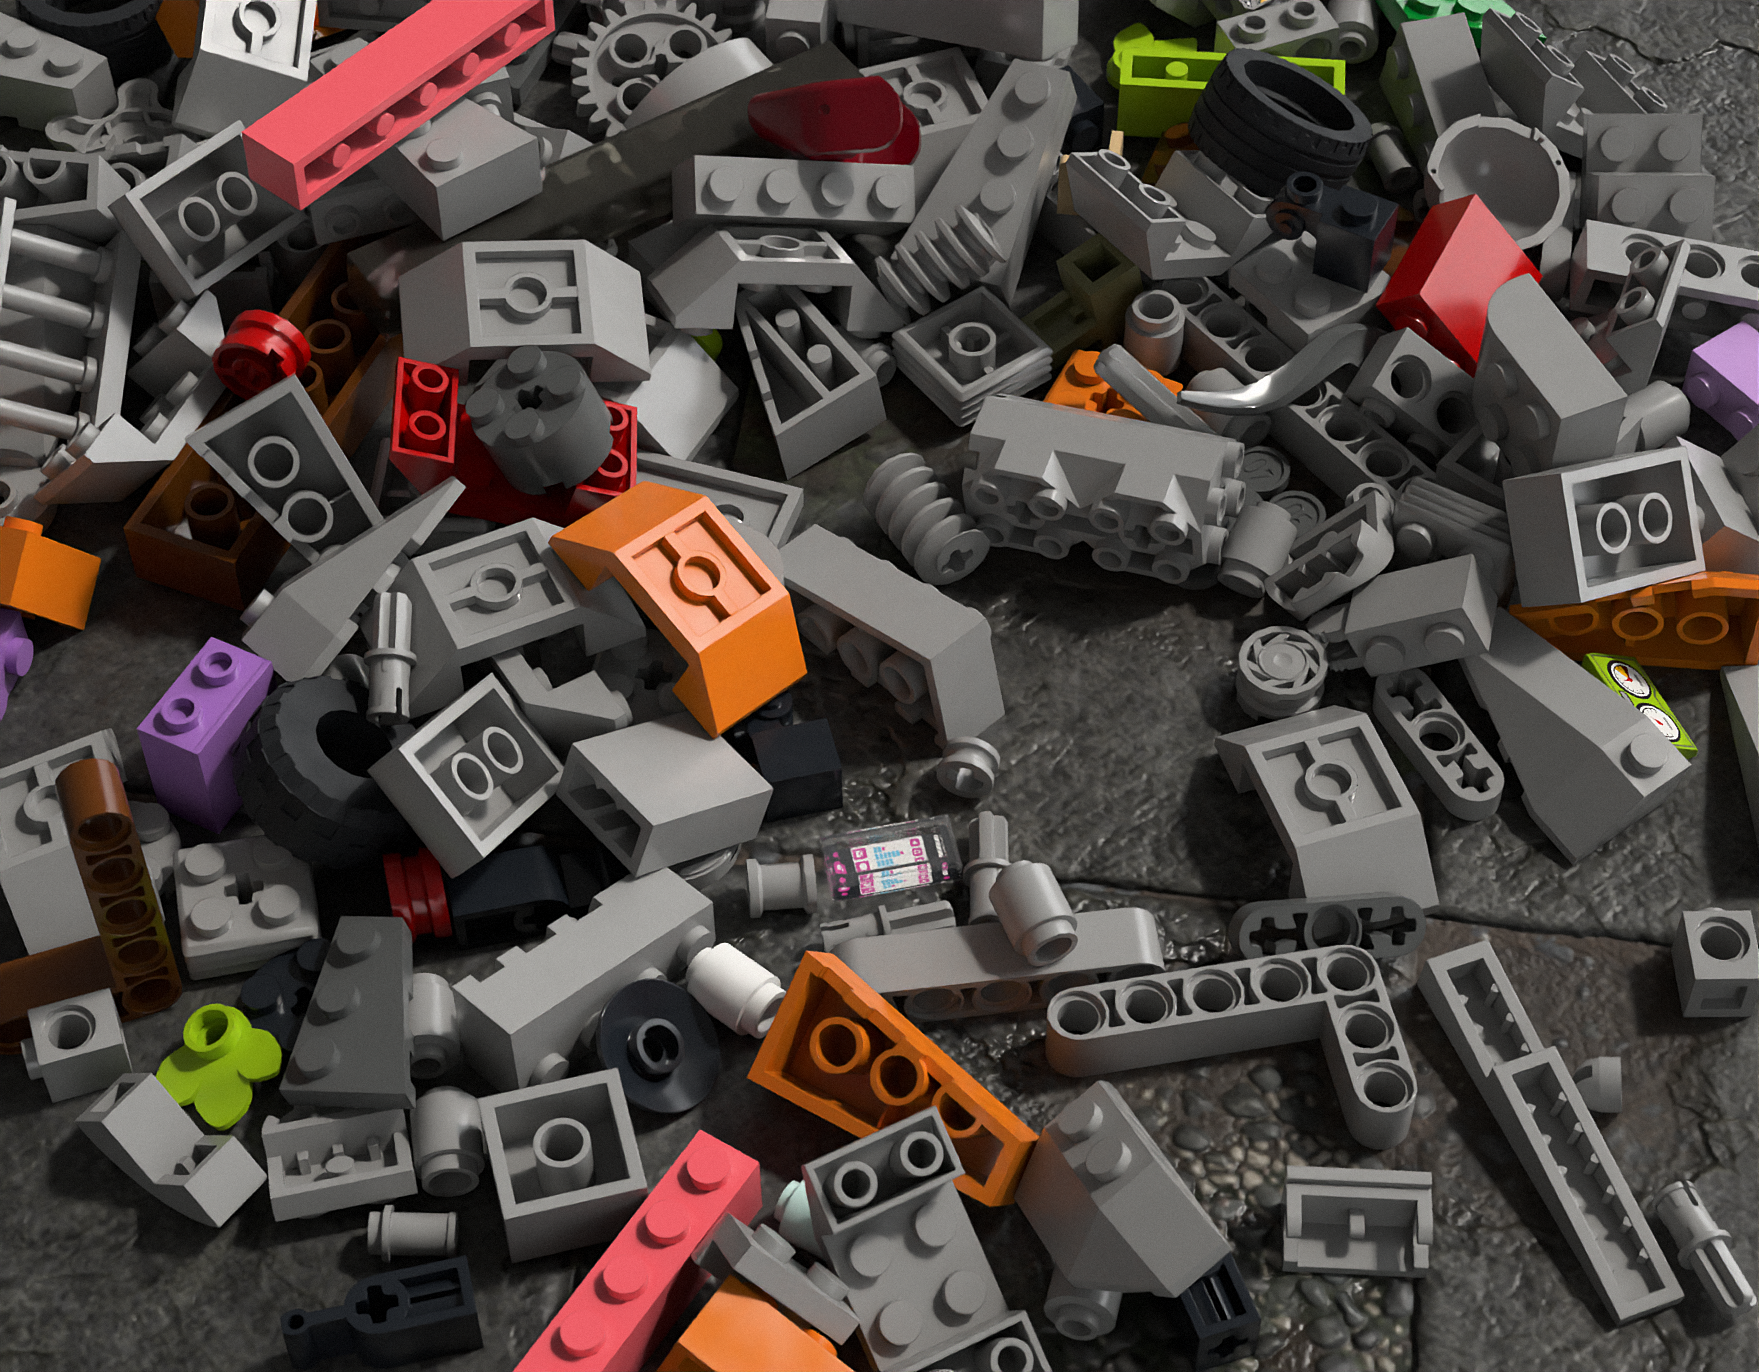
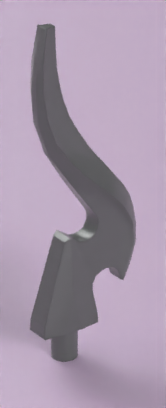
[1176,323,1443,426]

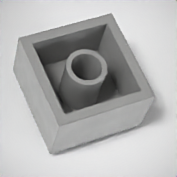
[478,1068,648,1263]

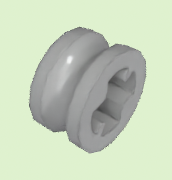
[937,736,1000,798]

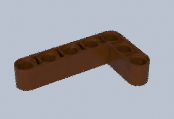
[0,758,182,1055]

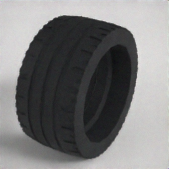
[15,0,174,84]
[1187,48,1373,200]

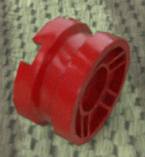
[212,310,311,400]
[382,846,453,944]

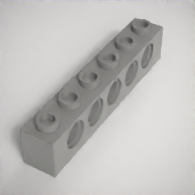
[1570,219,1759,337]

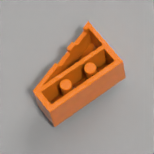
[656,1274,855,1372]

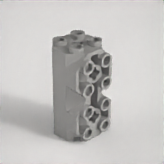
[962,393,1246,584]

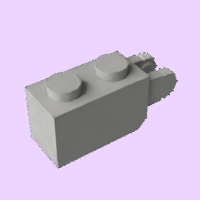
[1305,554,1498,677]

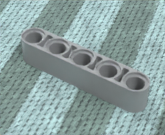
[829,908,1166,1023]

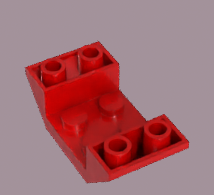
[389,357,637,528]

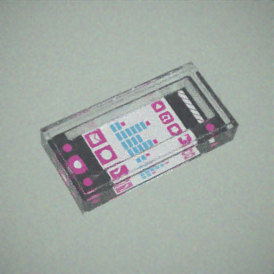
[820,814,963,903]

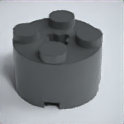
[465,345,614,495]

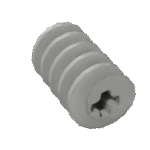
[875,204,1007,325]
[863,452,990,585]

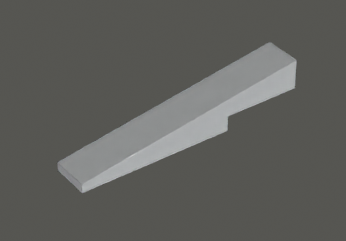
[1416,939,1685,1326]

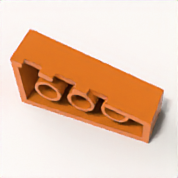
[0,516,102,630]
[747,950,1039,1207]

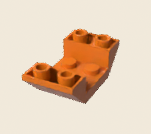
[548,481,807,739]

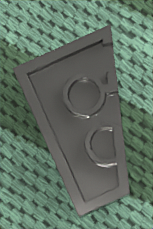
[279,916,416,1109]

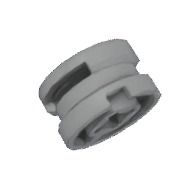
[1235,626,1328,721]

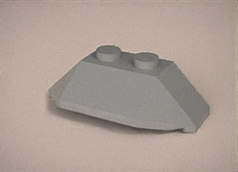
[1014,1081,1232,1298]

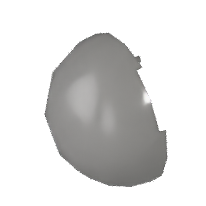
[1423,113,1571,251]

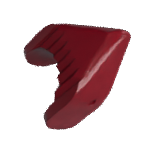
[747,75,922,165]

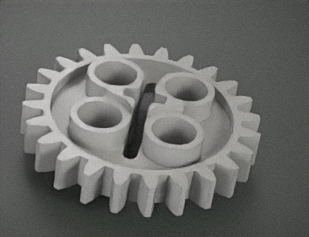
[570,0,743,168]

